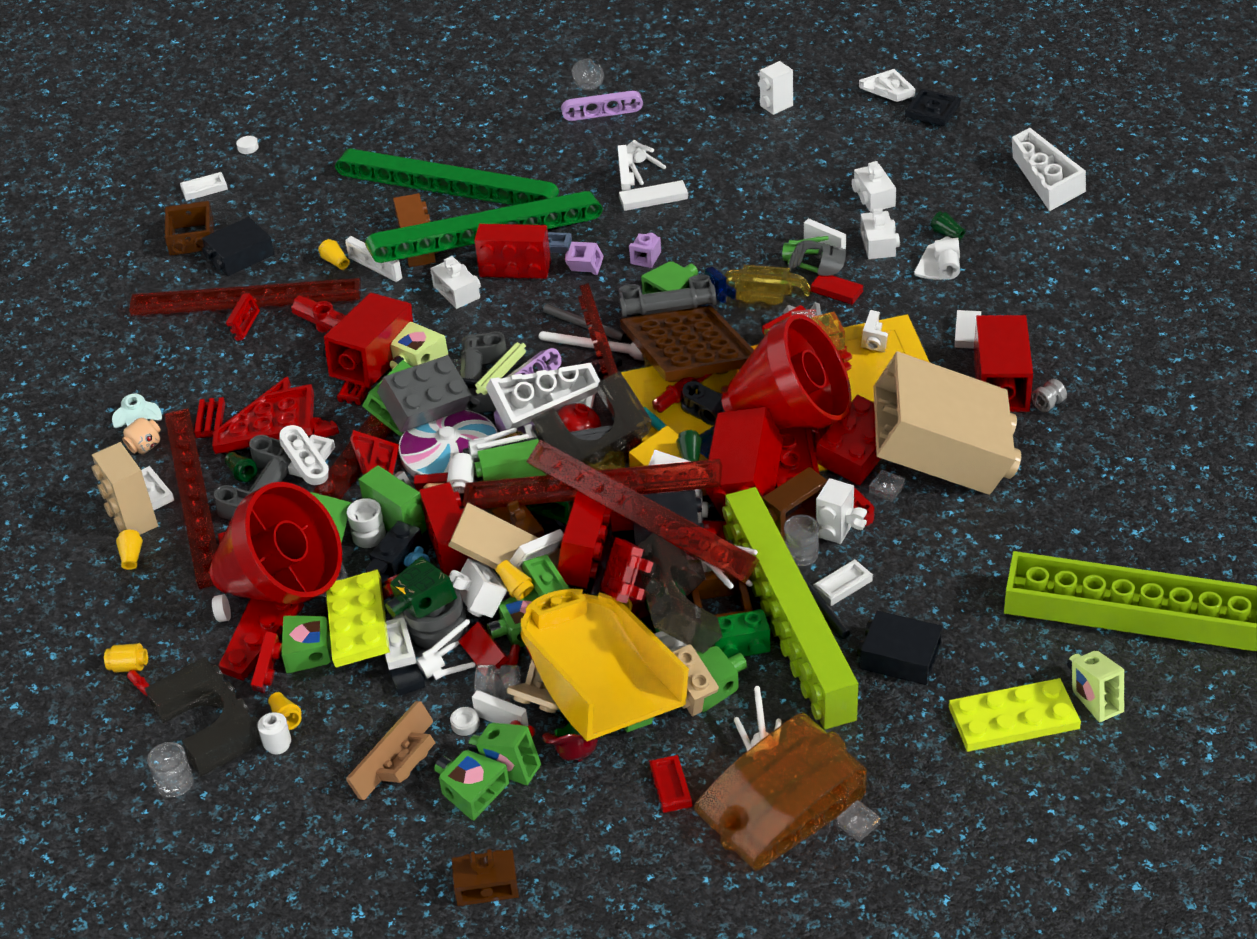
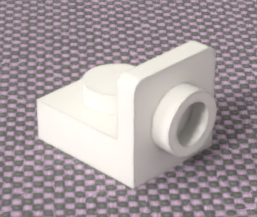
[861,310,888,352]

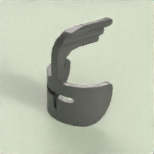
[787,240,846,276]

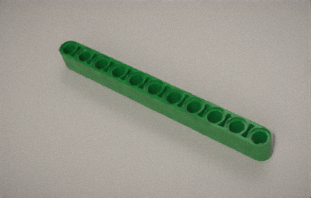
[335,149,559,205]
[365,191,603,263]

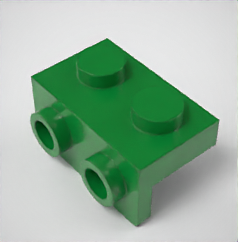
[709,609,770,658]

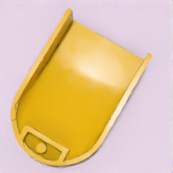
[521,589,689,741]

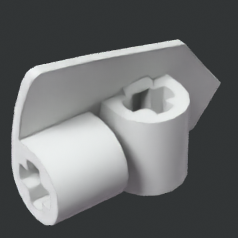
[914,236,960,280]

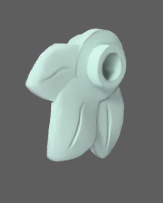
[112,394,162,428]

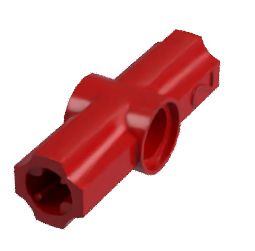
[291,295,346,332]

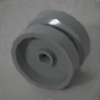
[403,588,468,649]

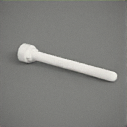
[538,331,646,361]

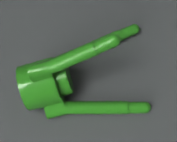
[782,236,829,273]

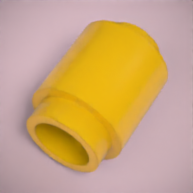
[104,643,148,673]

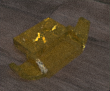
[717,265,811,305]

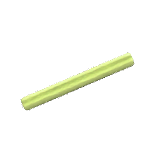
[475,342,526,395]

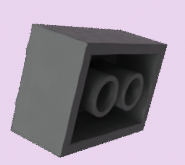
[377,355,472,432]

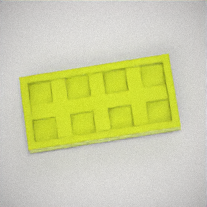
[326,570,390,667]
[949,678,1081,752]

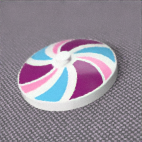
[399,410,499,477]

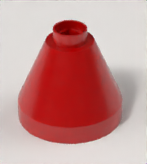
[722,314,852,428]
[210,482,342,604]

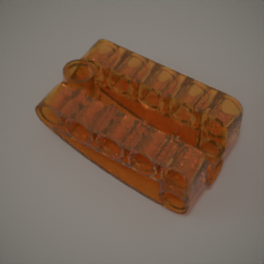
[694,713,867,871]

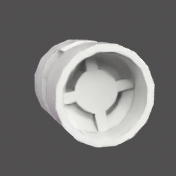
[347,498,386,548]

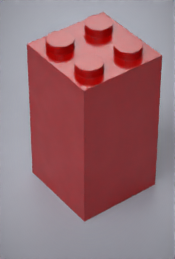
[324,292,413,388]
[974,315,1033,412]
[703,407,783,518]

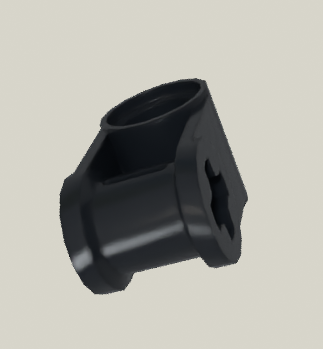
[681,381,725,426]

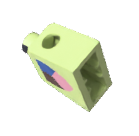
[390,321,448,370]
[1067,651,1124,722]

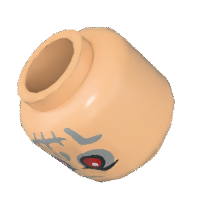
[122,418,161,454]

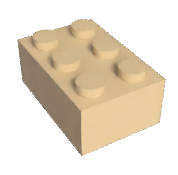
[91,442,158,535]

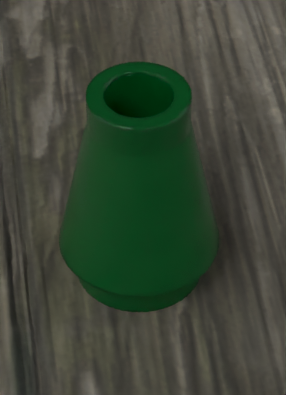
[930,211,966,241]
[676,430,702,464]
[225,452,257,482]

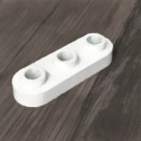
[280,425,329,485]

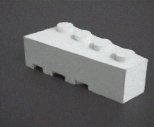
[1012,128,1086,211]
[486,363,602,430]

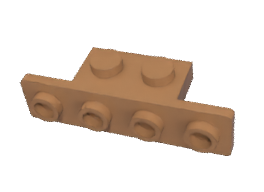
[346,701,435,800]

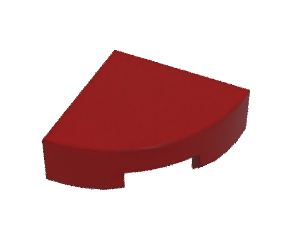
[313,417,339,437]

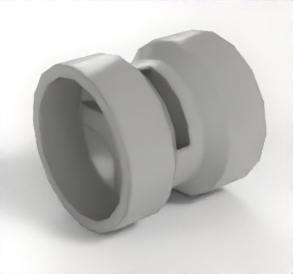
[1031,379,1067,412]

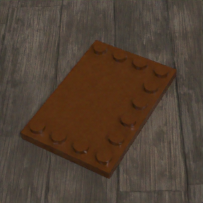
[620,305,754,382]

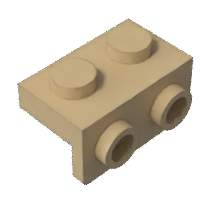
[673,644,719,716]

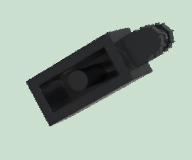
[366,521,424,588]

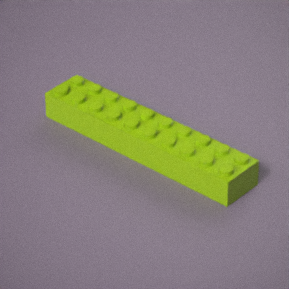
[722,487,858,730]
[1004,551,1257,652]

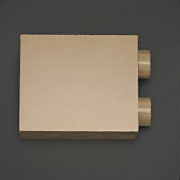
[873,351,1021,495]

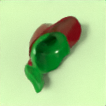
[542,722,602,762]

